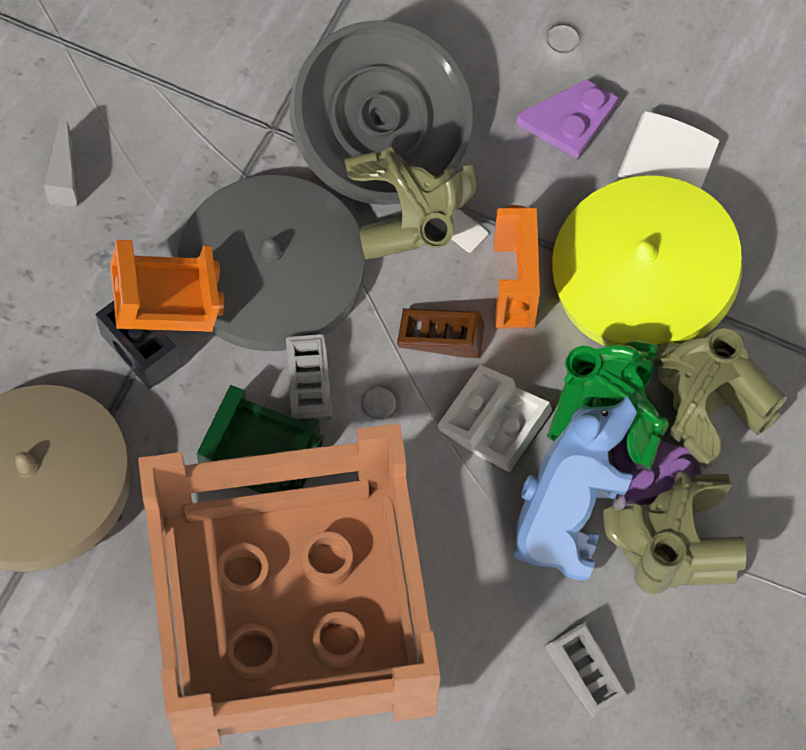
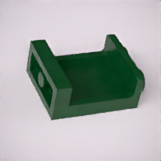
[196,385,324,494]

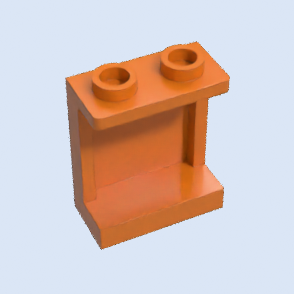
[493,205,540,329]
[110,240,224,332]

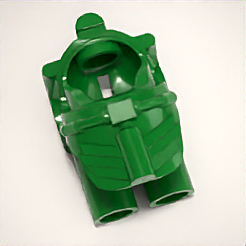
[547,340,669,470]

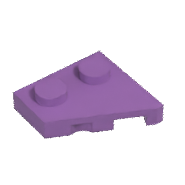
[516,79,619,159]
[610,432,702,507]

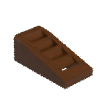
[397,308,485,358]

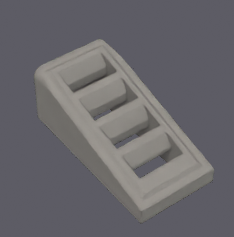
[43,118,78,207]
[286,334,332,421]
[544,622,629,717]

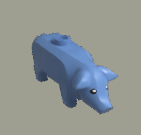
[513,396,637,581]

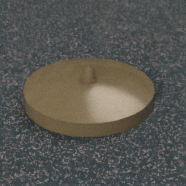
[0,385,132,572]

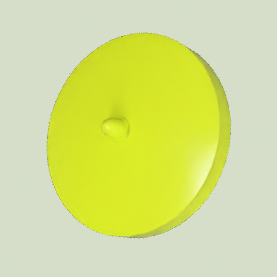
[552,175,742,347]

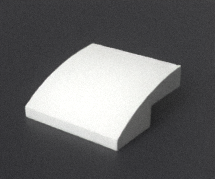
[618,111,720,189]
[437,364,552,472]

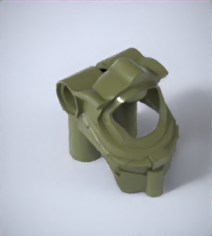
[345,146,477,260]
[651,328,787,469]
[603,472,747,594]

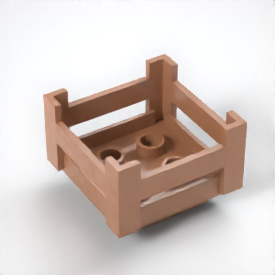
[138,423,440,750]

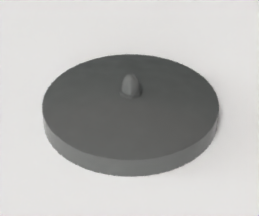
[290,20,473,205]
[178,175,365,351]

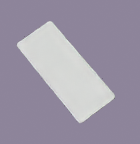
[428,209,489,253]

